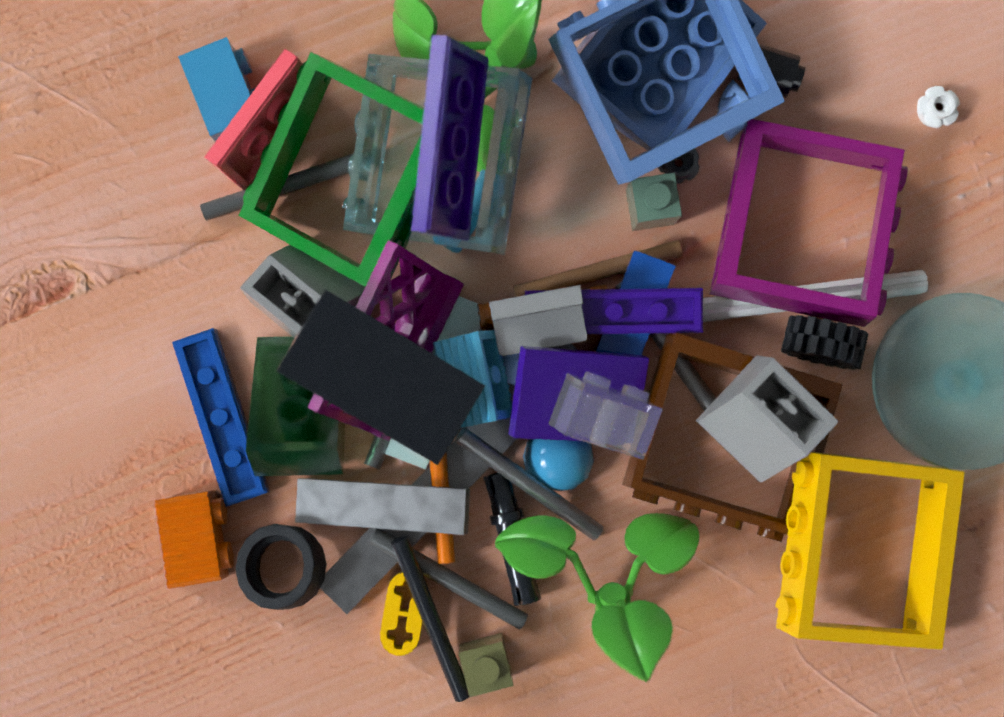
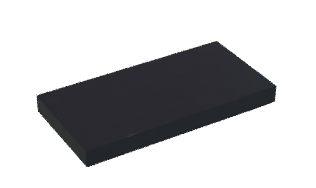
[276,289,485,465]

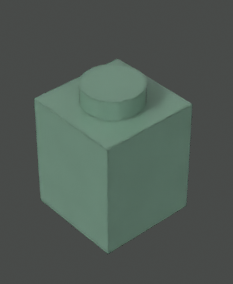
[626,172,682,231]

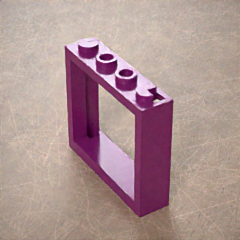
[709,119,908,327]

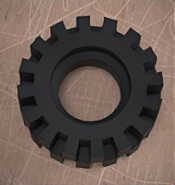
[781,315,869,370]

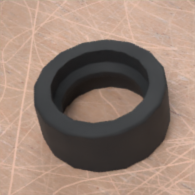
[235,524,327,610]

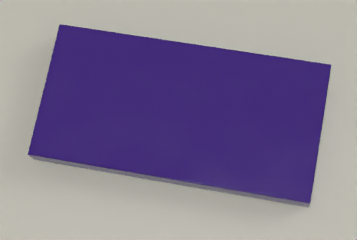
[411,35,489,241]

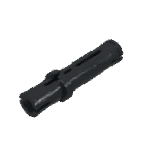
[483,473,541,606]

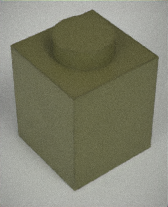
[458,633,514,697]

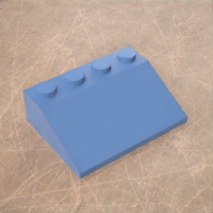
[552,0,767,150]

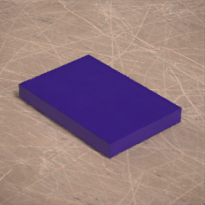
[508,346,649,444]

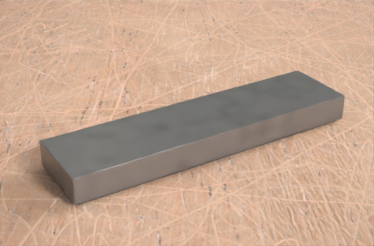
[295,478,470,535]

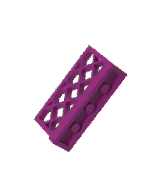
[307,240,464,442]

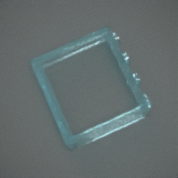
[342,54,532,255]

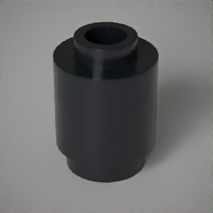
[737,44,805,98]

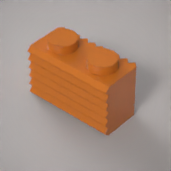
[154,490,234,589]

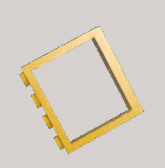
[775,451,965,650]

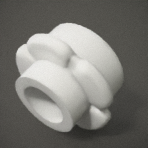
[917,86,960,128]

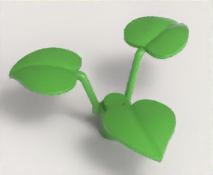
[393,0,542,177]
[495,513,699,682]

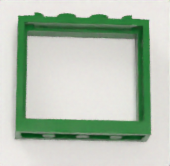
[238,52,424,287]

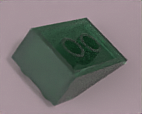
[245,336,345,476]

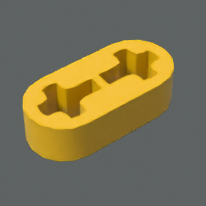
[380,571,428,656]

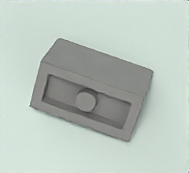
[489,285,587,356]

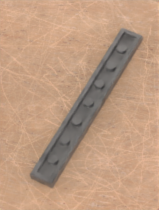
[320,344,577,614]

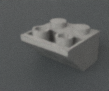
[240,245,365,338]
[696,355,839,483]

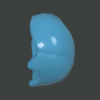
[523,439,594,491]

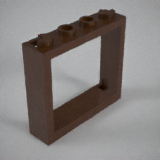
[622,332,843,542]

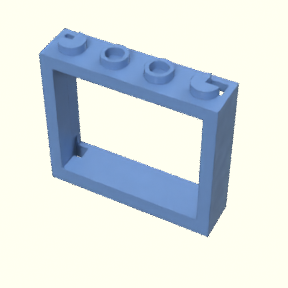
[548,0,785,185]

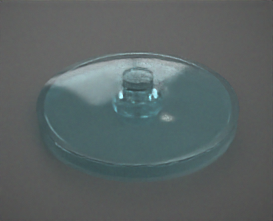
[872,293,1004,470]

